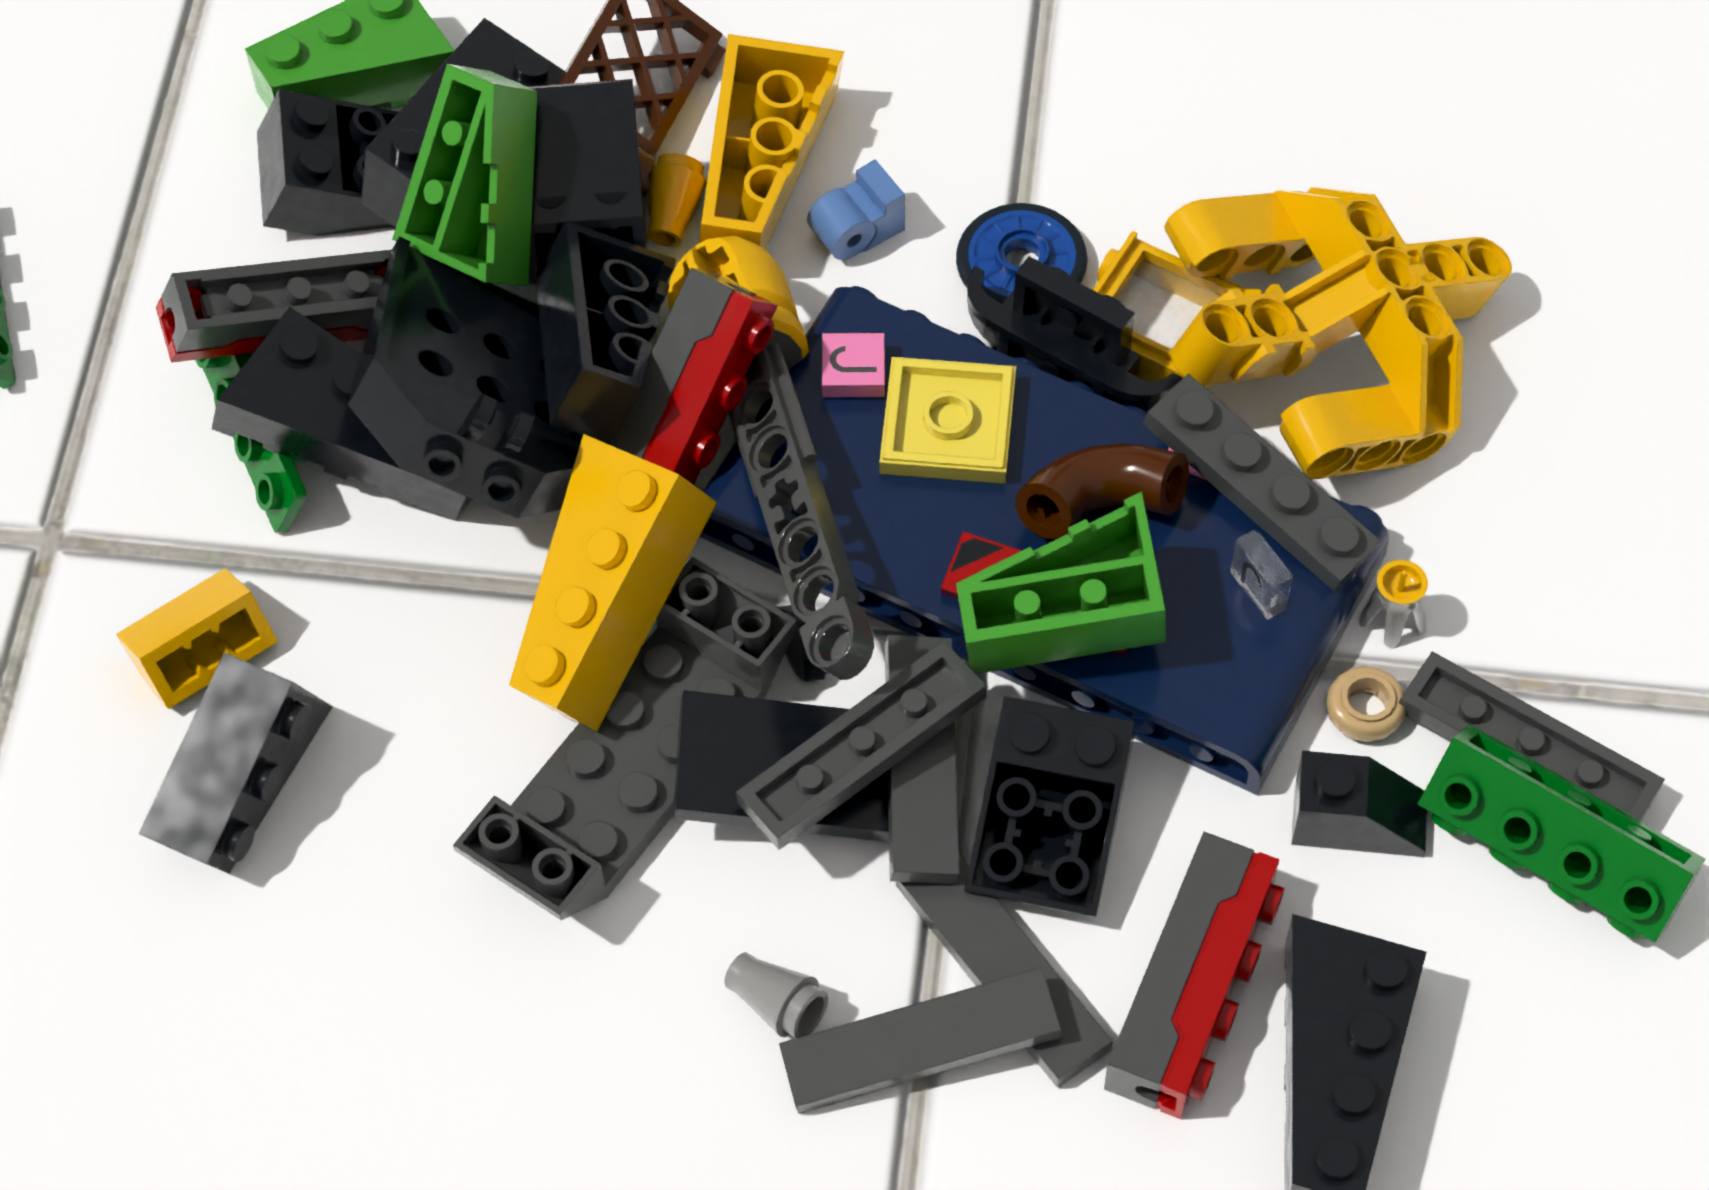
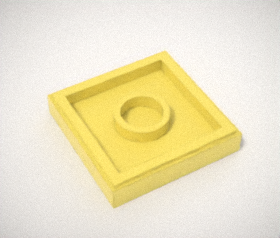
[879,357,1016,484]

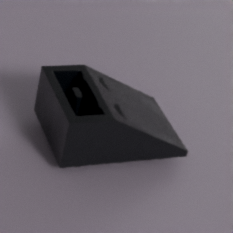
[529,79,648,284]
[257,89,398,236]
[964,696,1135,918]

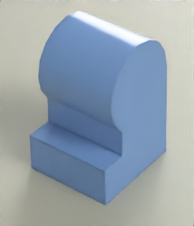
[806,159,905,260]

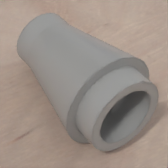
[724,952,828,1038]

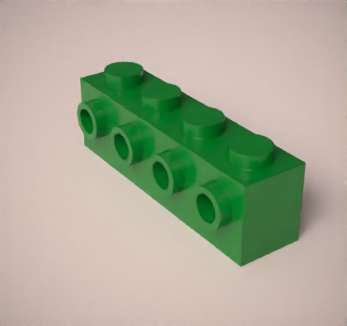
[1417,724,1706,942]

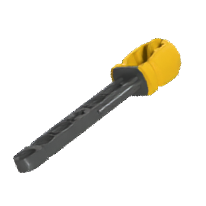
[667,236,874,680]

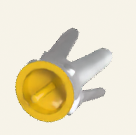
[1359,560,1428,649]

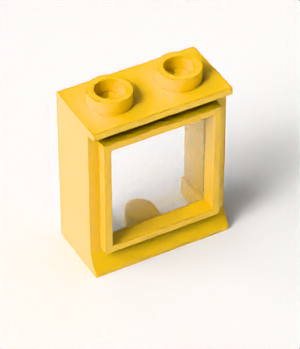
[1093,231,1262,390]

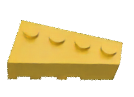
[698,34,845,249]
[509,434,717,732]

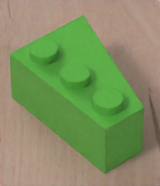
[245,0,454,109]
[392,64,537,286]
[956,491,1166,674]

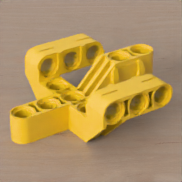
[1164,187,1512,479]

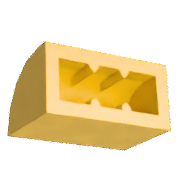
[116,568,278,709]

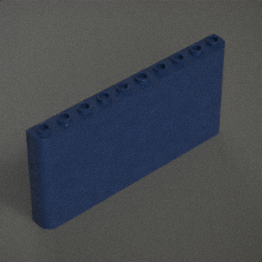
[699,286,1389,796]

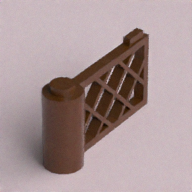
[557,0,726,198]

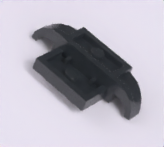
[967,256,1183,412]

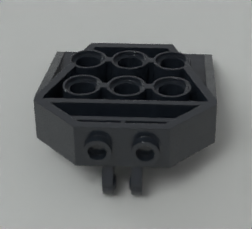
[348,236,610,519]

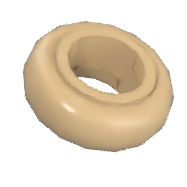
[1326,666,1406,742]

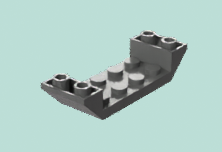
[453,557,797,921]

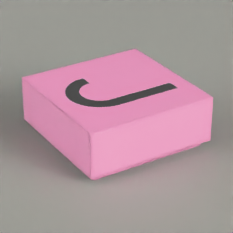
[822,333,885,398]

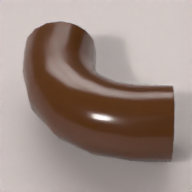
[1015,443,1189,539]

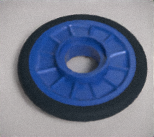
[956,203,1088,304]

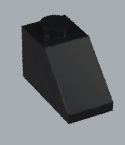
[1291,750,1427,857]

